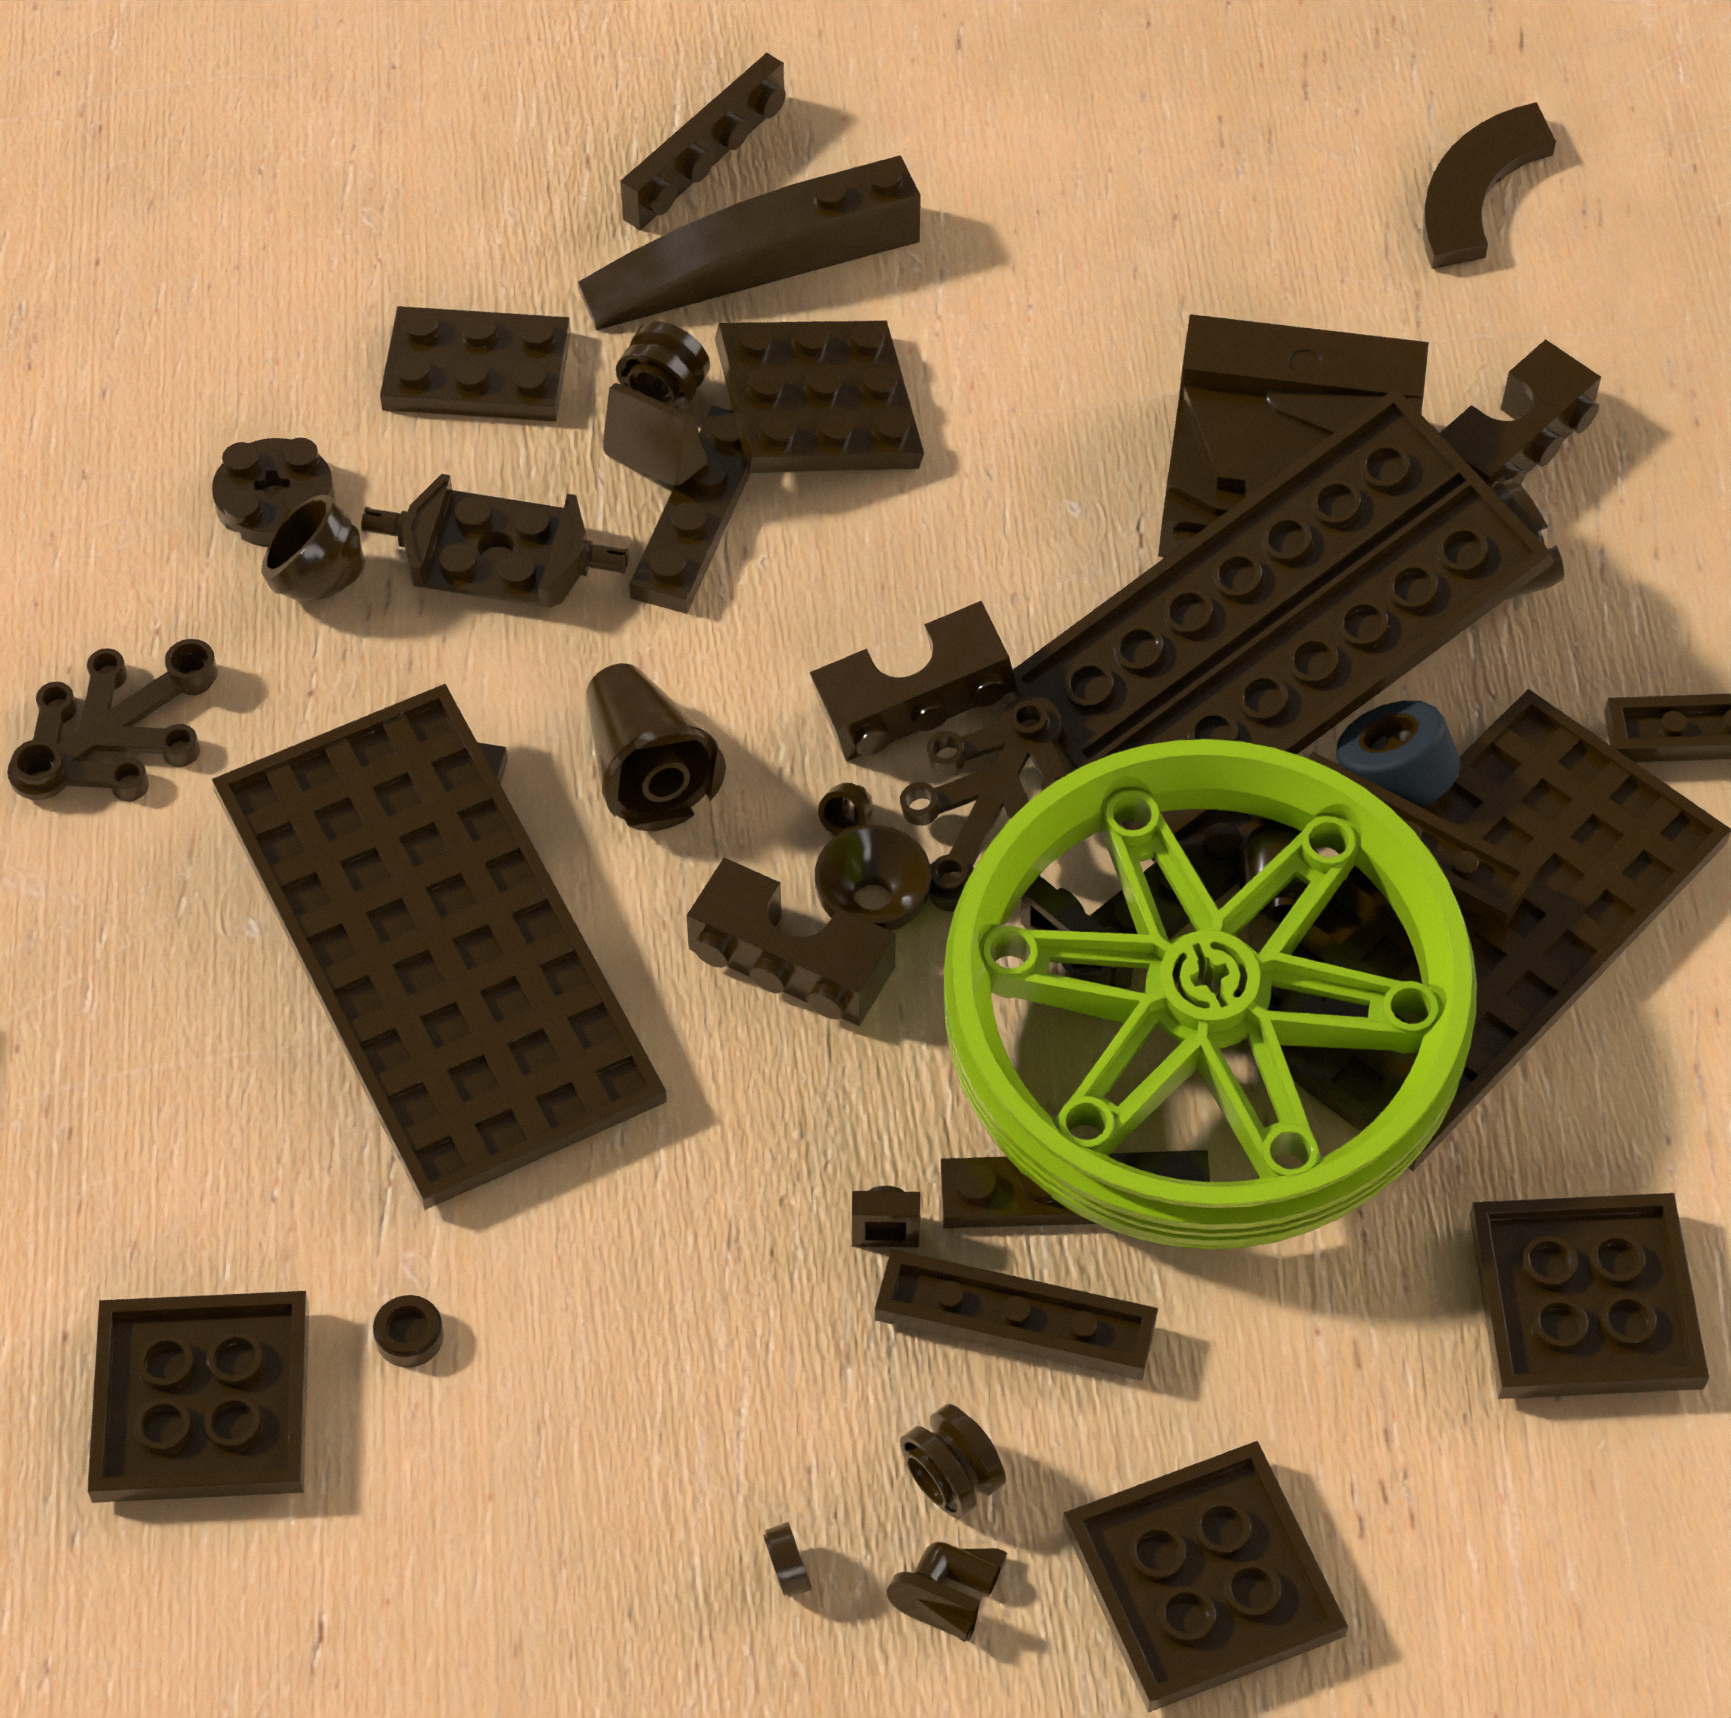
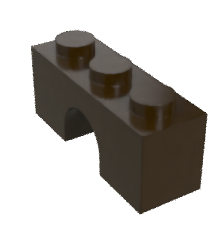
[1439,339,1601,485]
[809,600,1017,762]
[686,858,896,1026]

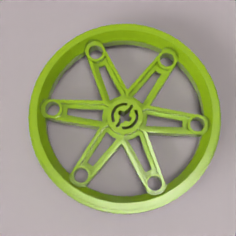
[944,739,1477,1249]

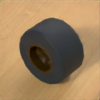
[1336,700,1460,808]

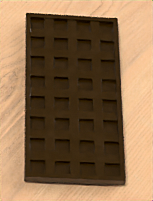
[212,684,667,1210]
[1216,689,1731,1172]

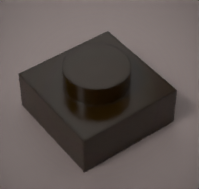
[852,1186,920,1247]

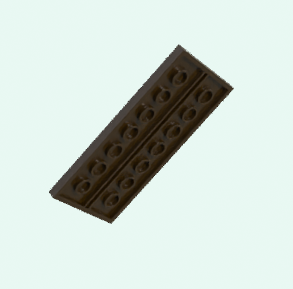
[1012,387,1553,861]

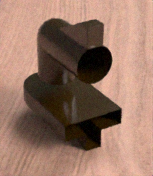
[886,1541,1008,1642]

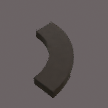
[1422,102,1556,269]

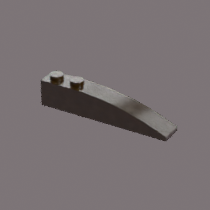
[578,155,921,330]

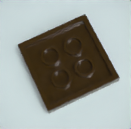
[715,320,924,473]
[1469,1193,1709,1399]
[87,1291,309,1503]
[1063,1441,1348,1713]

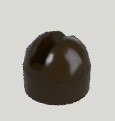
[818,782,874,836]

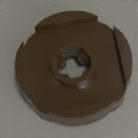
[212,437,335,546]

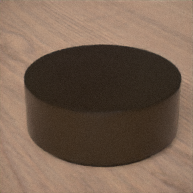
[373,1295,444,1368]
[763,1522,812,1598]

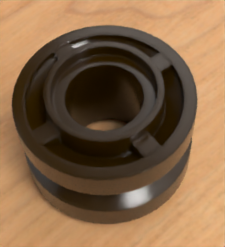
[616,321,710,411]
[900,1404,1006,1518]

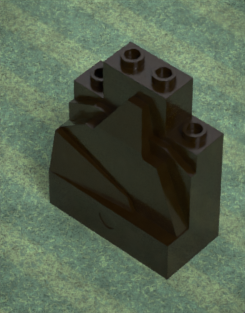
[1158,314,1429,557]

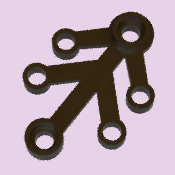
[7,639,218,801]
[900,696,1070,912]

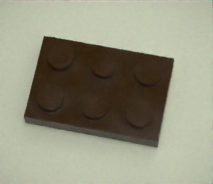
[380,306,571,422]

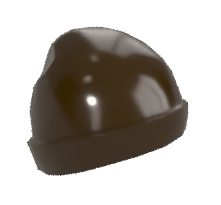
[261,495,365,602]

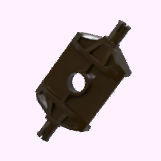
[361,474,629,608]

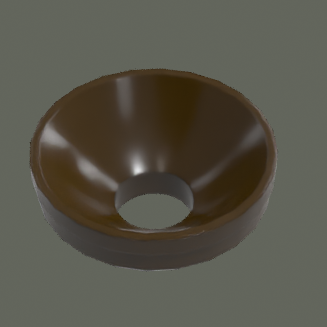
[815,825,932,931]

